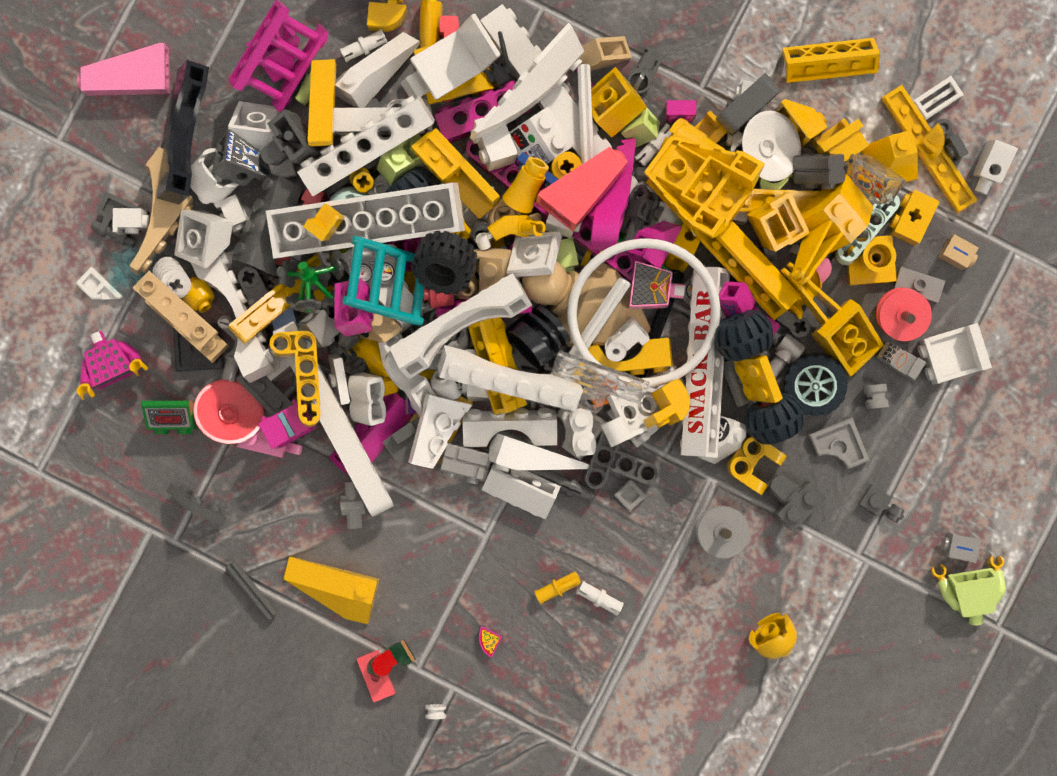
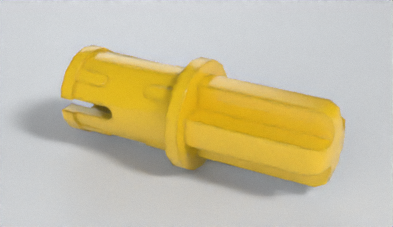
[535,572,581,604]

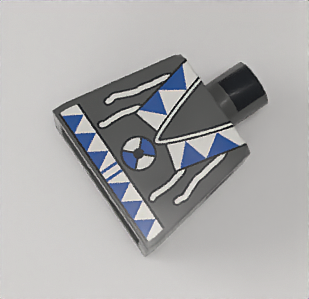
[212,130,268,186]

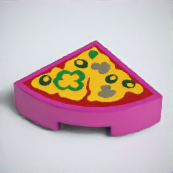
[479,626,502,658]

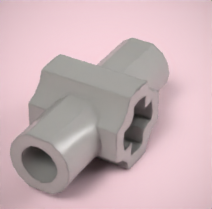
[340,481,366,529]

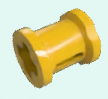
[349,167,374,192]

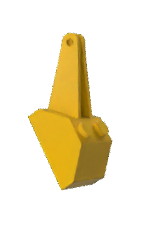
[791,173,874,285]
[781,262,884,377]

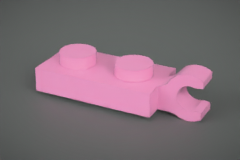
[237,428,303,458]

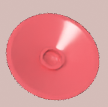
[193,379,264,444]

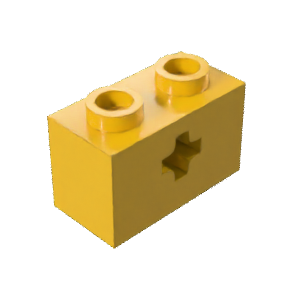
[889,189,940,246]

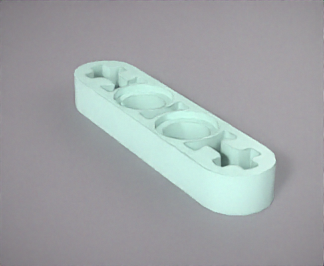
[836,192,900,265]

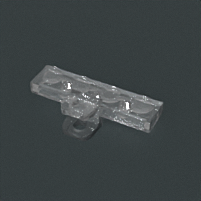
[551,350,650,413]

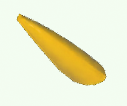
[419,0,443,96]

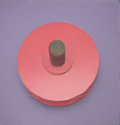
[876,287,932,341]

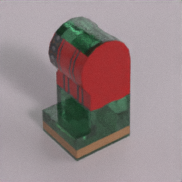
[367,639,416,678]

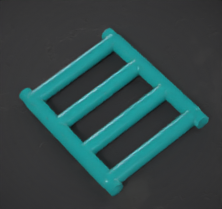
[342,235,425,326]

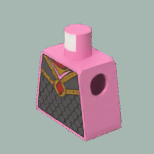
[629,261,685,309]

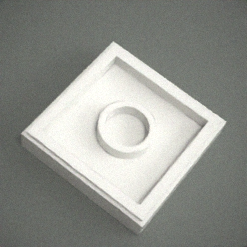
[506,231,562,277]

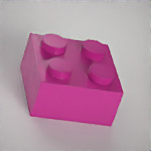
[665,100,696,123]

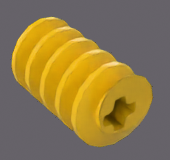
[550,152,582,179]

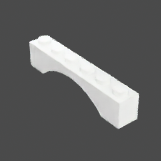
[191,251,275,383]
[389,273,532,379]
[437,345,583,411]

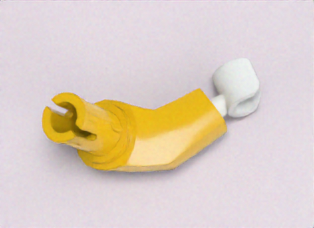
[475,215,546,251]

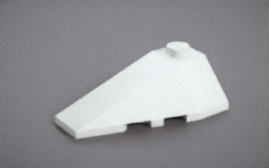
[335,32,420,108]

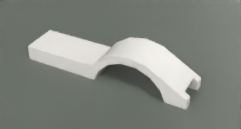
[378,332,436,417]

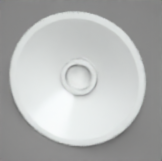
[742,111,801,181]

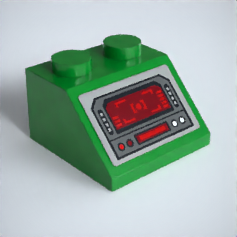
[141,401,199,434]

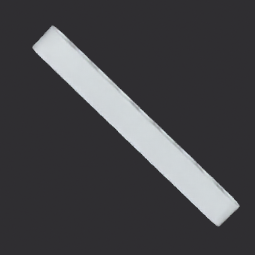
[273,321,394,517]

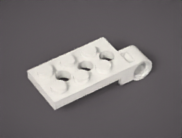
[601,365,686,447]

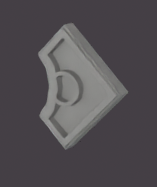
[808,418,870,469]

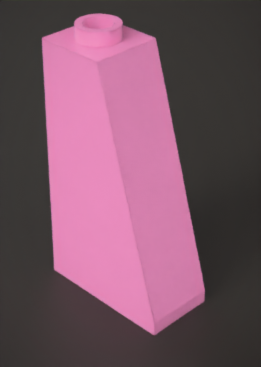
[77,43,170,96]

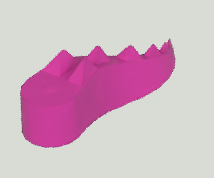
[585,137,636,251]

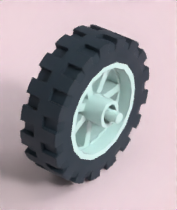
[784,352,847,417]

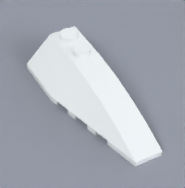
[470,23,584,141]

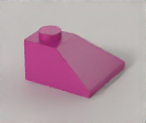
[246,25,300,83]

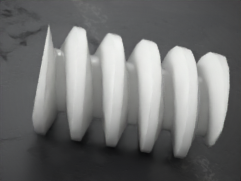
[152,257,191,298]

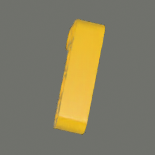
[270,331,321,427]

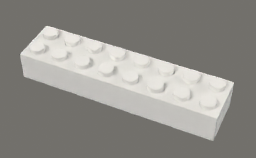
[266,183,465,259]

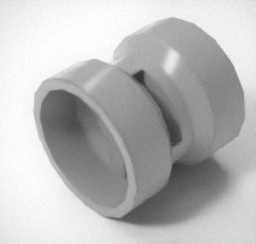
[863,384,889,409]

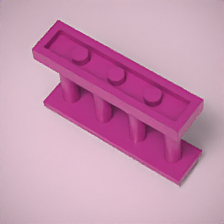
[228,0,329,113]

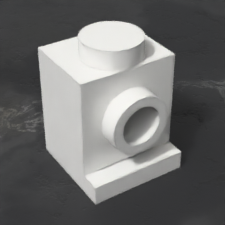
[214,194,249,233]
[113,208,150,235]

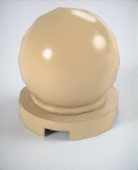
[522,261,579,317]

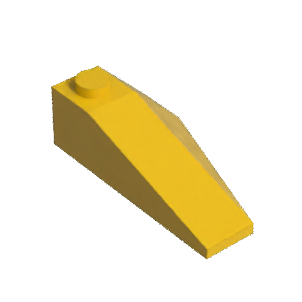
[284,556,380,624]

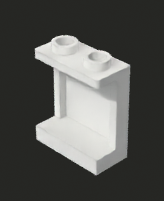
[918,323,992,385]

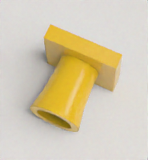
[845,235,897,286]

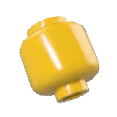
[181,277,215,313]

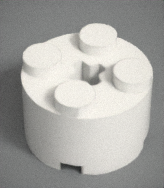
[190,148,239,204]

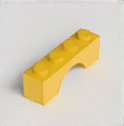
[577,338,673,380]

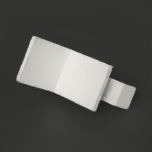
[401,14,500,100]

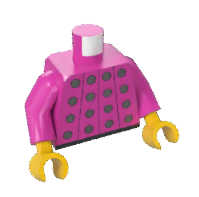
[76,331,148,400]

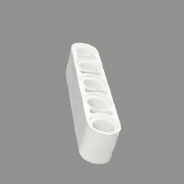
[333,107,425,135]

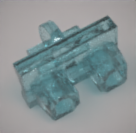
[110,247,152,288]

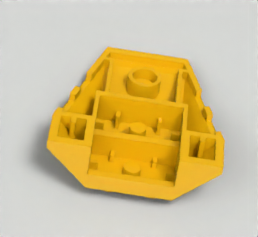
[644,136,765,239]

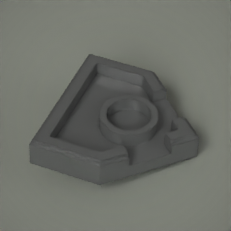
[383,417,420,465]

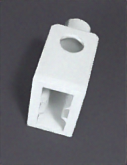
[973,140,1018,195]

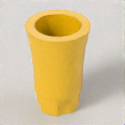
[502,157,549,213]

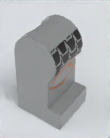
[876,341,926,381]

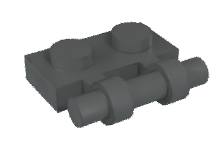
[91,192,150,248]

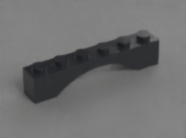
[157,60,209,204]

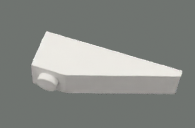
[489,433,589,472]

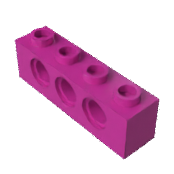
[434,81,531,143]

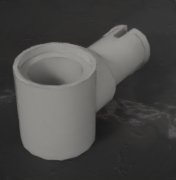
[770,333,806,379]

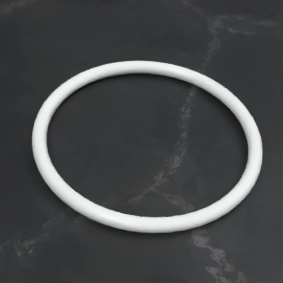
[567,239,720,388]

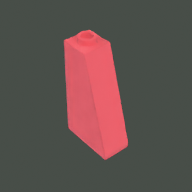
[536,147,628,232]

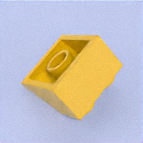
[591,67,647,138]

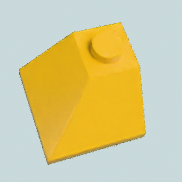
[775,99,828,148]
[862,130,918,191]

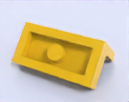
[411,132,461,183]

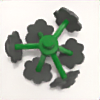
[276,253,345,313]

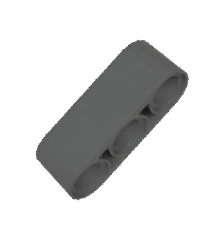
[716,73,781,136]

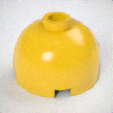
[749,612,797,659]

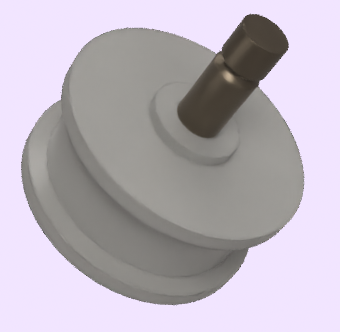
[695,506,750,559]

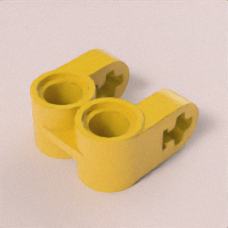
[727,436,787,495]

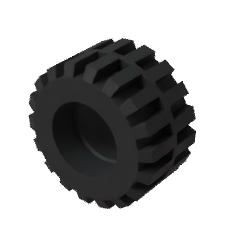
[411,231,477,295]

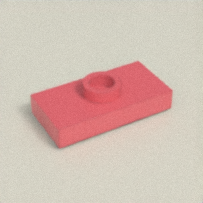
[357,649,396,702]

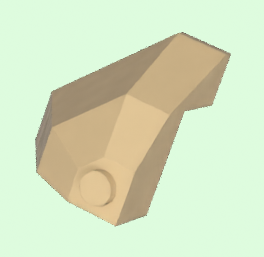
[557,262,651,347]

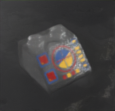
[847,154,906,205]

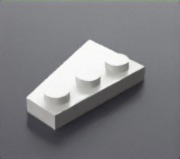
[408,394,472,469]

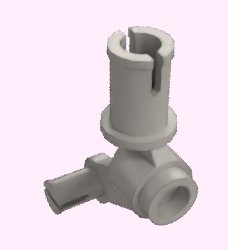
[218,315,239,382]

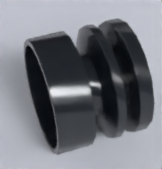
[508,305,571,369]

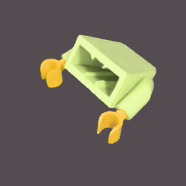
[930,556,1006,626]

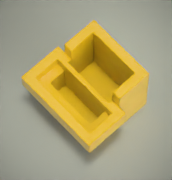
[811,118,869,163]
[746,191,810,252]

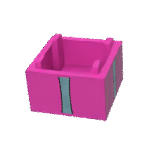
[258,399,319,450]

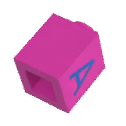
[718,281,756,317]

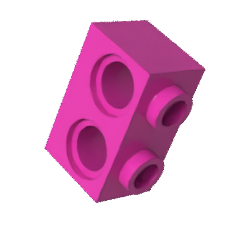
[335,278,374,337]

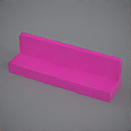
[329,393,414,475]

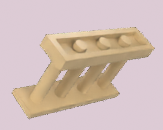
[133,271,229,363]

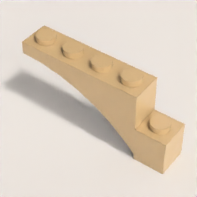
[130,147,194,276]

